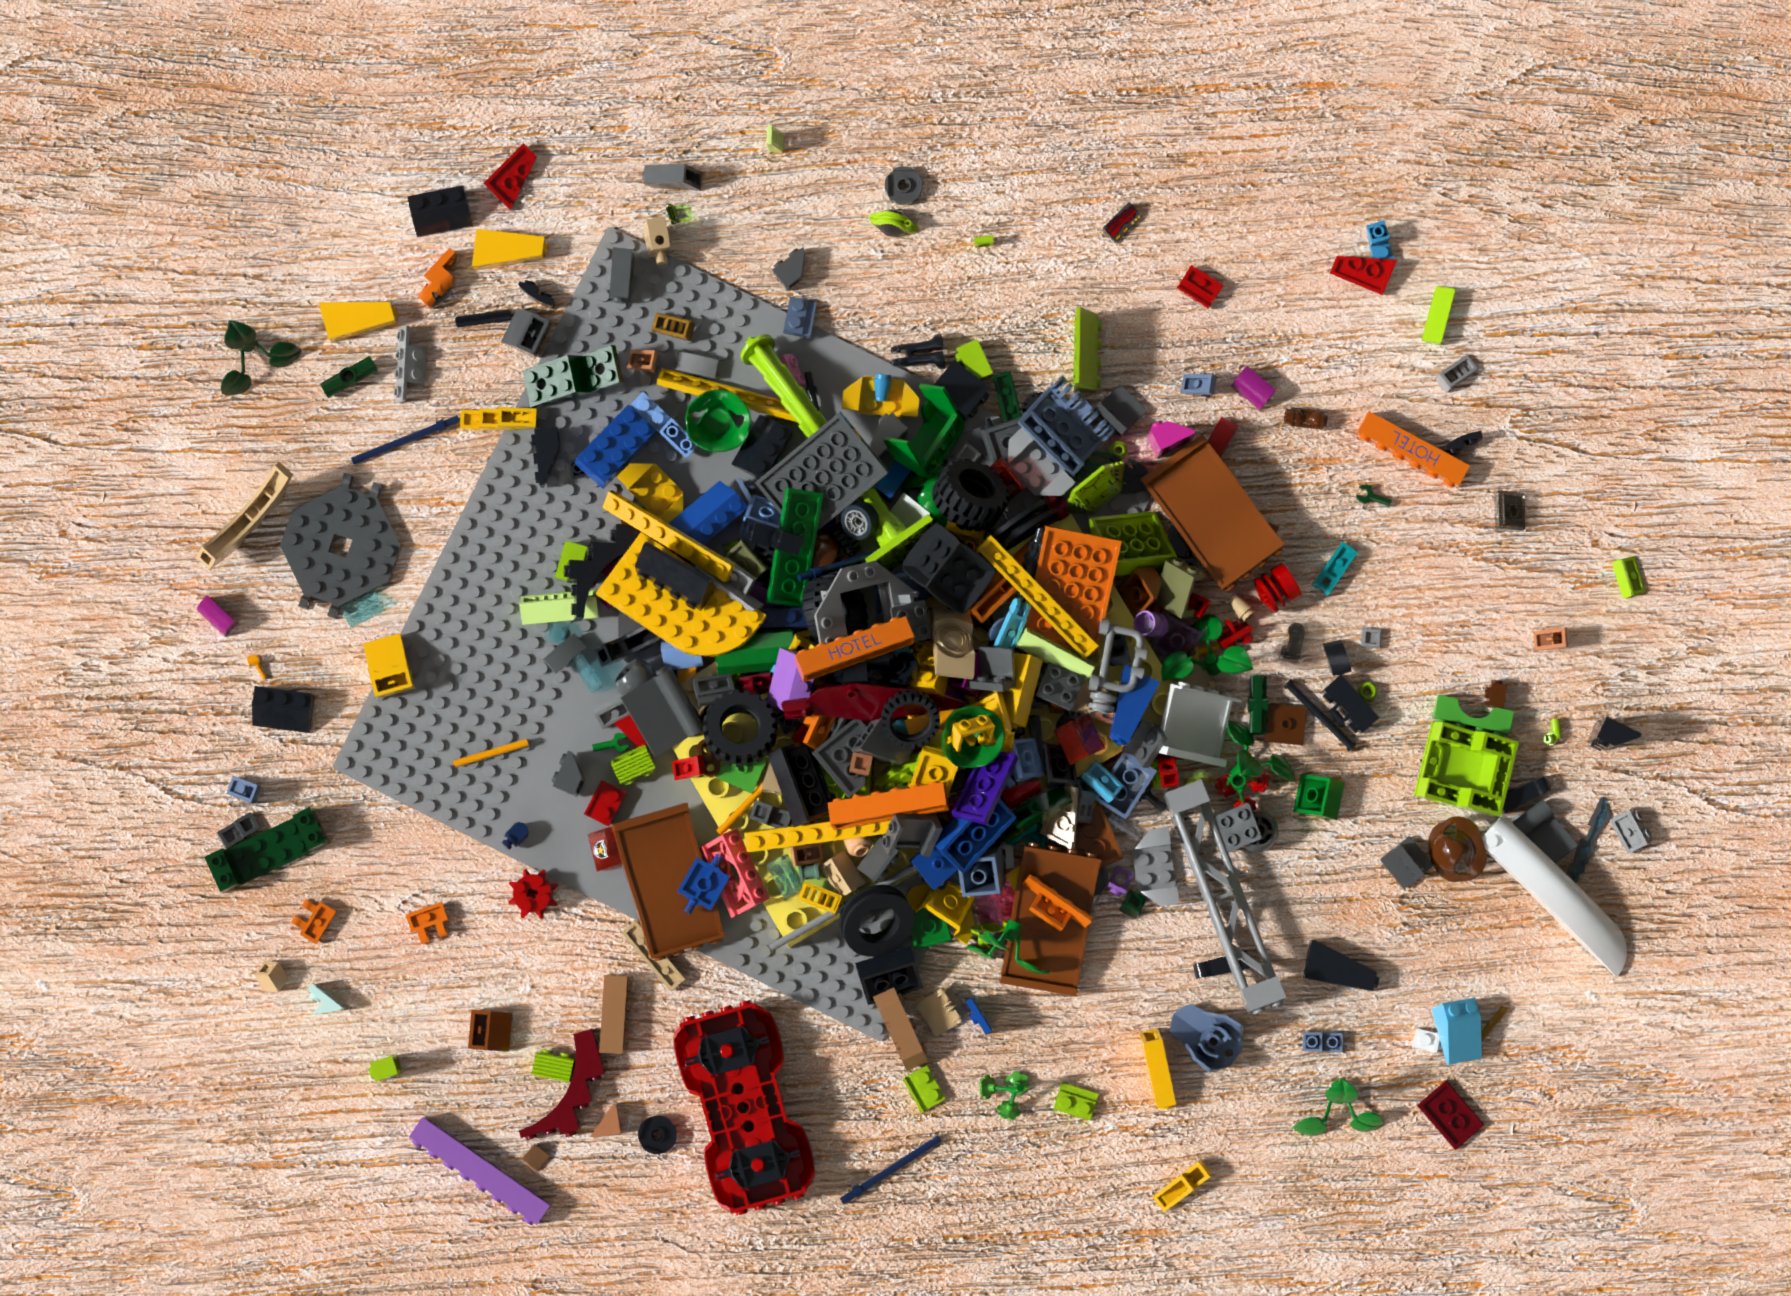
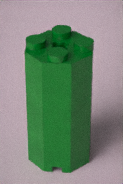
[715,628,795,675]

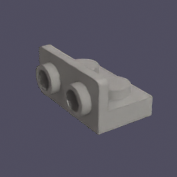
[1610,807,1652,854]

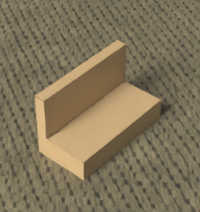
[819,851,865,897]

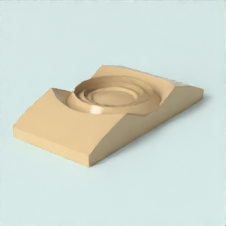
[931,607,975,680]

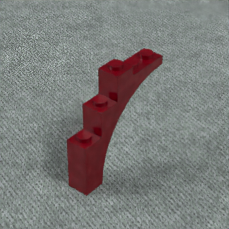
[519,1029,606,1140]

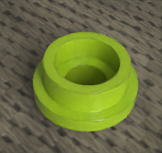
[1109,441,1128,460]
[1357,682,1377,701]

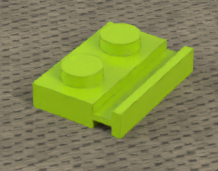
[903,1065,946,1113]
[1053,1082,1098,1121]

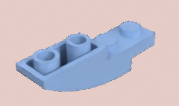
[629,392,697,458]

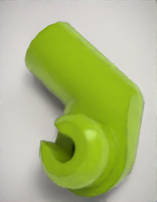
[1543,719,1562,746]

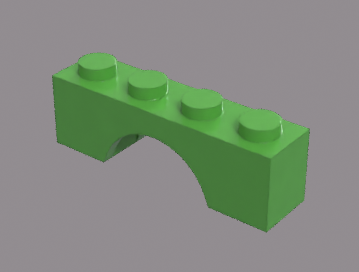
[1432,695,1514,737]

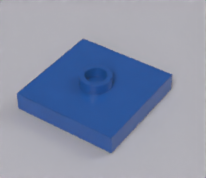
[909,847,958,890]
[965,998,992,1035]

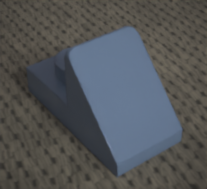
[1181,374,1217,398]
[226,776,261,804]

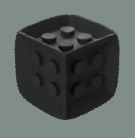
[902,523,996,614]

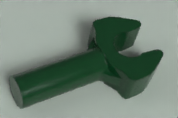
[1355,484,1392,507]

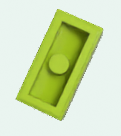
[1612,556,1646,599]

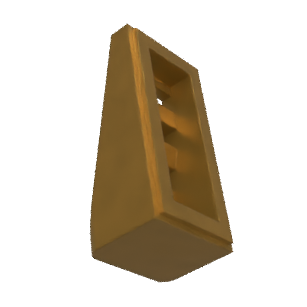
[651,312,695,341]

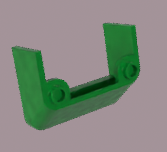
[883,383,964,478]

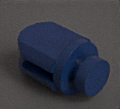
[501,822,529,850]

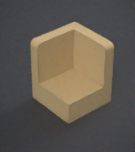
[254,961,288,992]

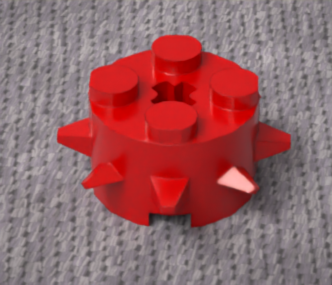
[508,869,559,919]

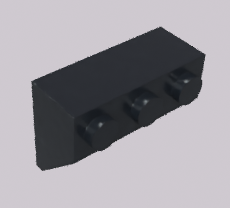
[407,185,473,238]
[731,415,793,480]
[252,686,315,733]
[1587,717,1642,751]
[855,946,923,1005]

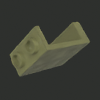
[1154,558,1206,619]

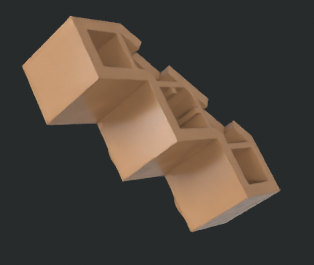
[873,987,928,1071]

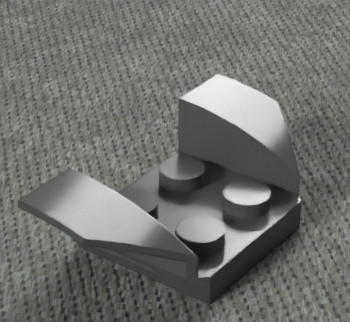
[965,413,1024,466]

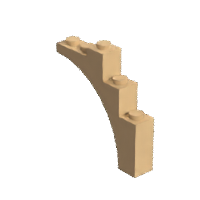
[196,462,293,570]

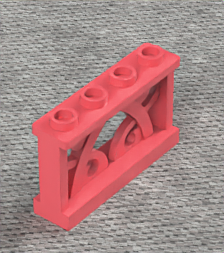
[699,829,769,918]

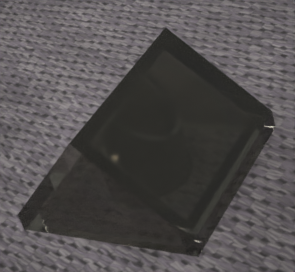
[1494,490,1525,532]

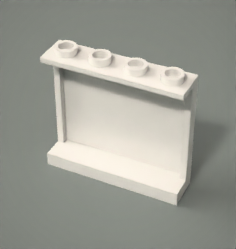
[1159,682,1241,767]

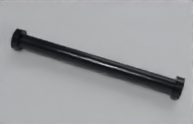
[1283,679,1357,752]

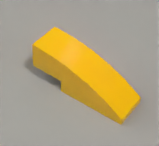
[1152,1158,1213,1212]

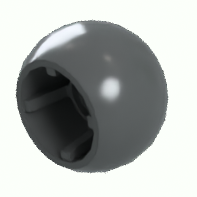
[615,659,656,696]
[1244,810,1279,852]

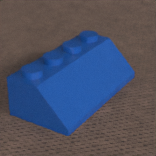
[668,481,748,545]
[935,798,1017,874]

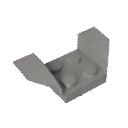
[1008,428,1076,496]
[1132,827,1180,906]

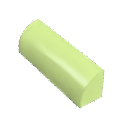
[519,589,599,625]
[1016,627,1095,683]

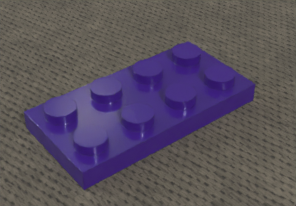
[951,751,1018,825]

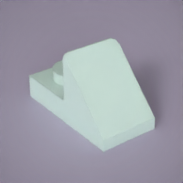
[307,984,345,1014]

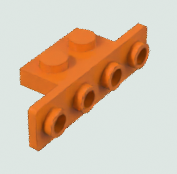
[1022,875,1093,932]

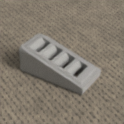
[1435,354,1479,393]

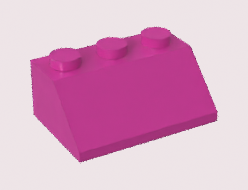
[1147,420,1195,458]

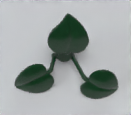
[220,320,301,395]

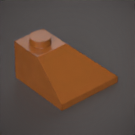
[1118,565,1162,619]

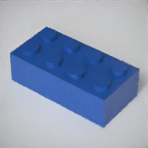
[575,405,656,489]

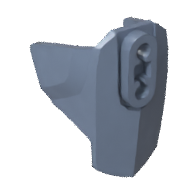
[1170,1004,1244,1073]

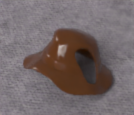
[1428,816,1487,882]

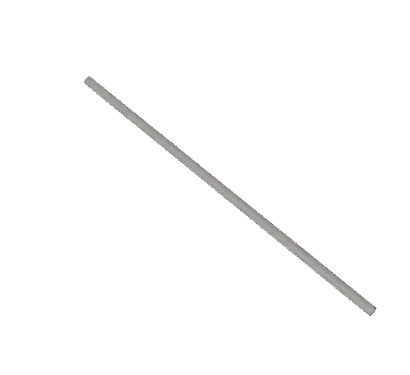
[769,787,1058,952]

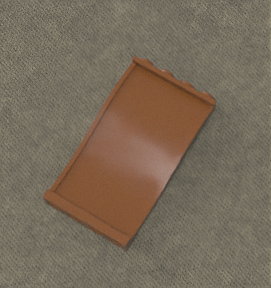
[1140,434,1285,592]
[611,803,726,962]
[998,842,1102,996]

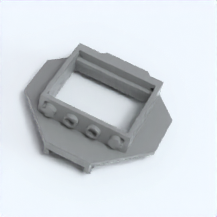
[814,561,920,680]

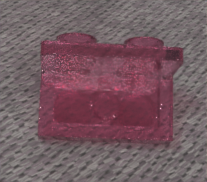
[975,881,1014,926]

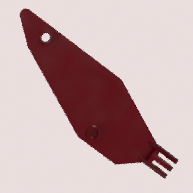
[781,683,965,721]

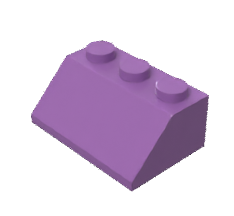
[767,647,814,710]

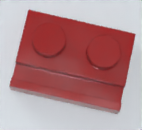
[1176,265,1223,309]
[584,780,626,827]

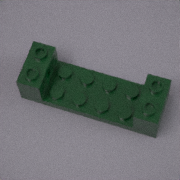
[204,807,330,893]

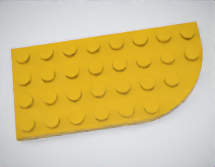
[596,532,767,657]

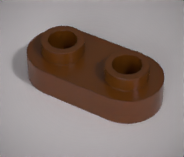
[697,739,720,778]

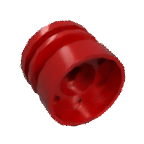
[1253,563,1302,614]

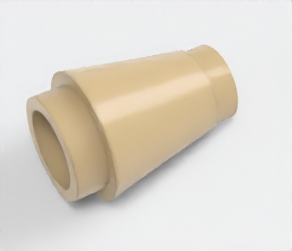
[1228,593,1256,622]

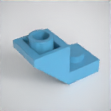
[1366,220,1394,259]

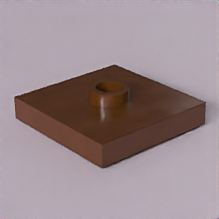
[1264,703,1307,746]

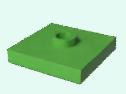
[717,757,768,794]

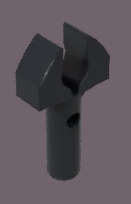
[1138,784,1166,811]

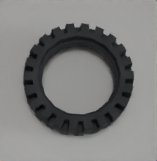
[881,689,940,749]

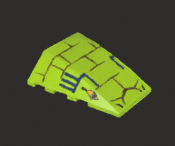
[1065,460,1125,514]

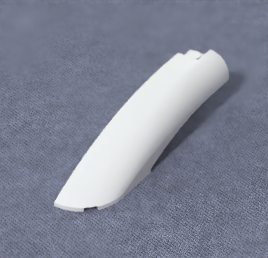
[1482,815,1627,977]

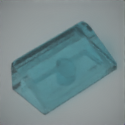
[341,590,385,627]
[571,653,604,693]
[767,854,803,899]

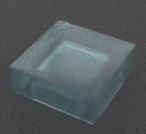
[544,622,568,645]

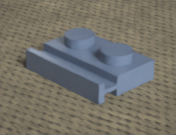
[783,296,817,339]

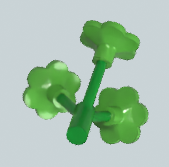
[979,1071,1029,1121]

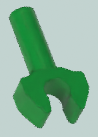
[592,733,629,753]

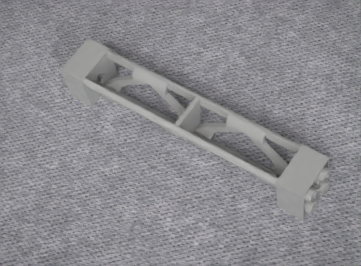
[1164,779,1286,1015]

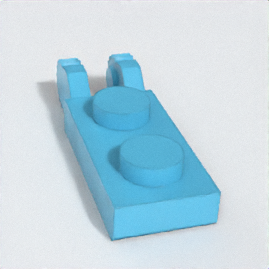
[993,598,1031,650]

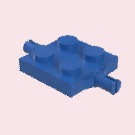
[677,854,730,915]

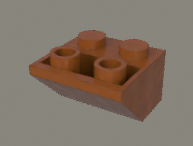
[468,1010,513,1052]

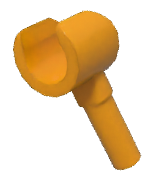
[247,655,267,679]

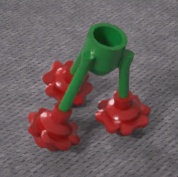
[1215,771,1270,811]

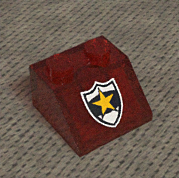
[587,827,622,872]

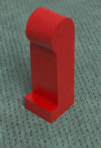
[1156,753,1179,788]

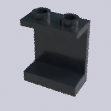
[934,360,990,421]

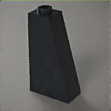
[1303,940,1379,991]

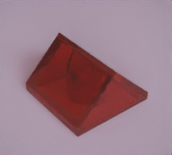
[990,457,1027,500]
[1053,714,1105,766]

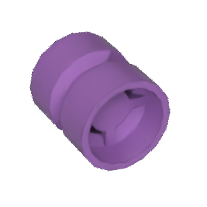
[1134,610,1169,638]

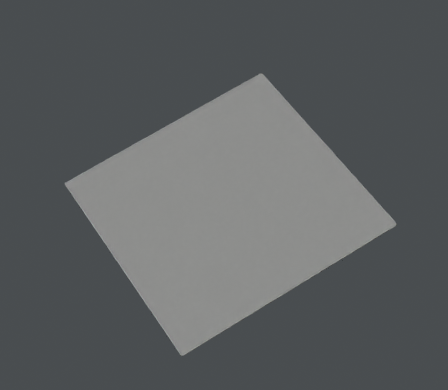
[333,227,1152,1041]

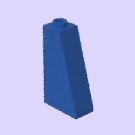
[1109,664,1160,746]

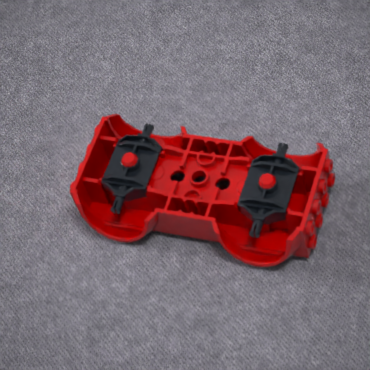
[673,1000,815,1216]

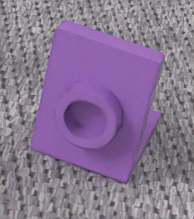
[1107,866,1134,896]

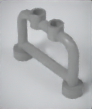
[1088,618,1148,692]

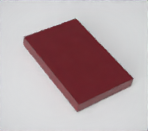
[1416,1080,1485,1150]

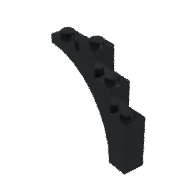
[563,524,662,621]

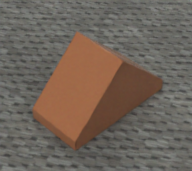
[627,350,660,374]
[1533,627,1568,651]
[790,843,824,866]
[591,1104,622,1138]

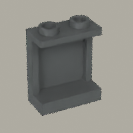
[882,813,943,857]

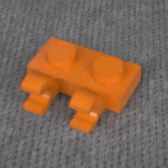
[291,899,337,944]
[406,902,449,944]

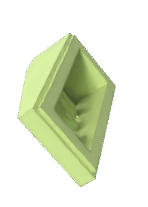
[767,125,784,153]

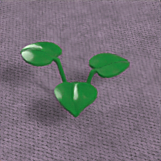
[1161,614,1253,681]
[1227,721,1296,780]
[966,919,1051,974]
[1293,1077,1385,1136]

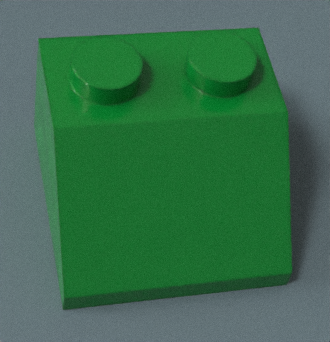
[1293,774,1345,820]

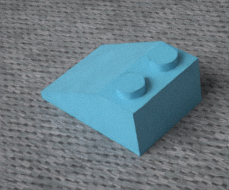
[1431,998,1482,1065]

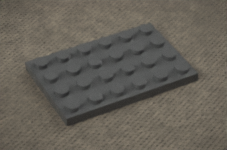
[755,411,890,531]

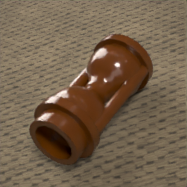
[1284,407,1328,430]

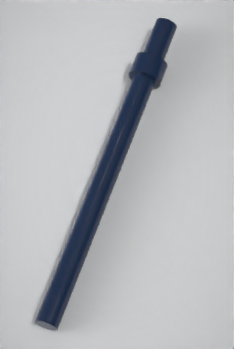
[351,415,460,464]
[797,549,878,582]
[840,1135,942,1205]

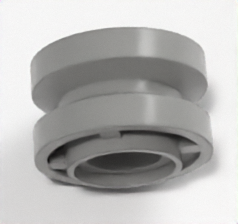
[1088,691,1117,714]

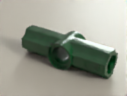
[320,356,378,399]
[1248,675,1268,734]

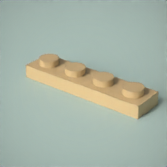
[621,920,686,992]

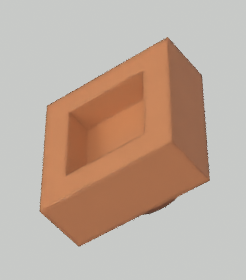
[849,752,873,776]

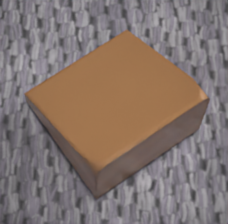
[522,1143,550,1171]

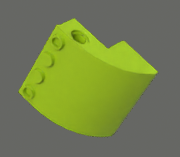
[1413,721,1519,817]

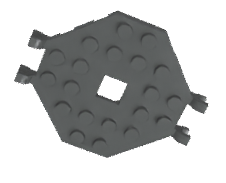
[280,473,402,619]

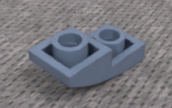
[1303,1032,1344,1052]

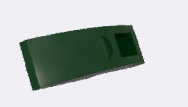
[1001,787,1073,844]

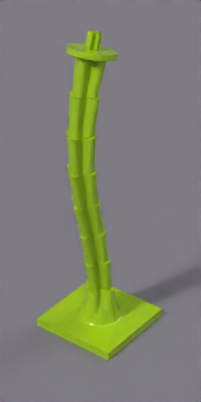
[740,334,934,571]

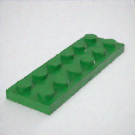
[766,487,824,607]

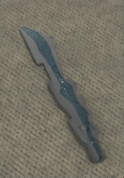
[1566,797,1611,883]

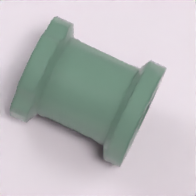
[798,863,820,882]

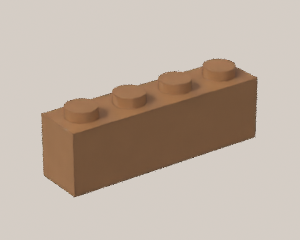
[599,975,632,1054]

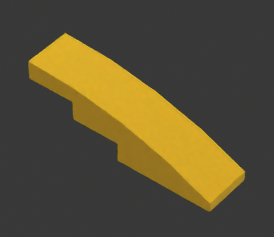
[460,407,537,431]

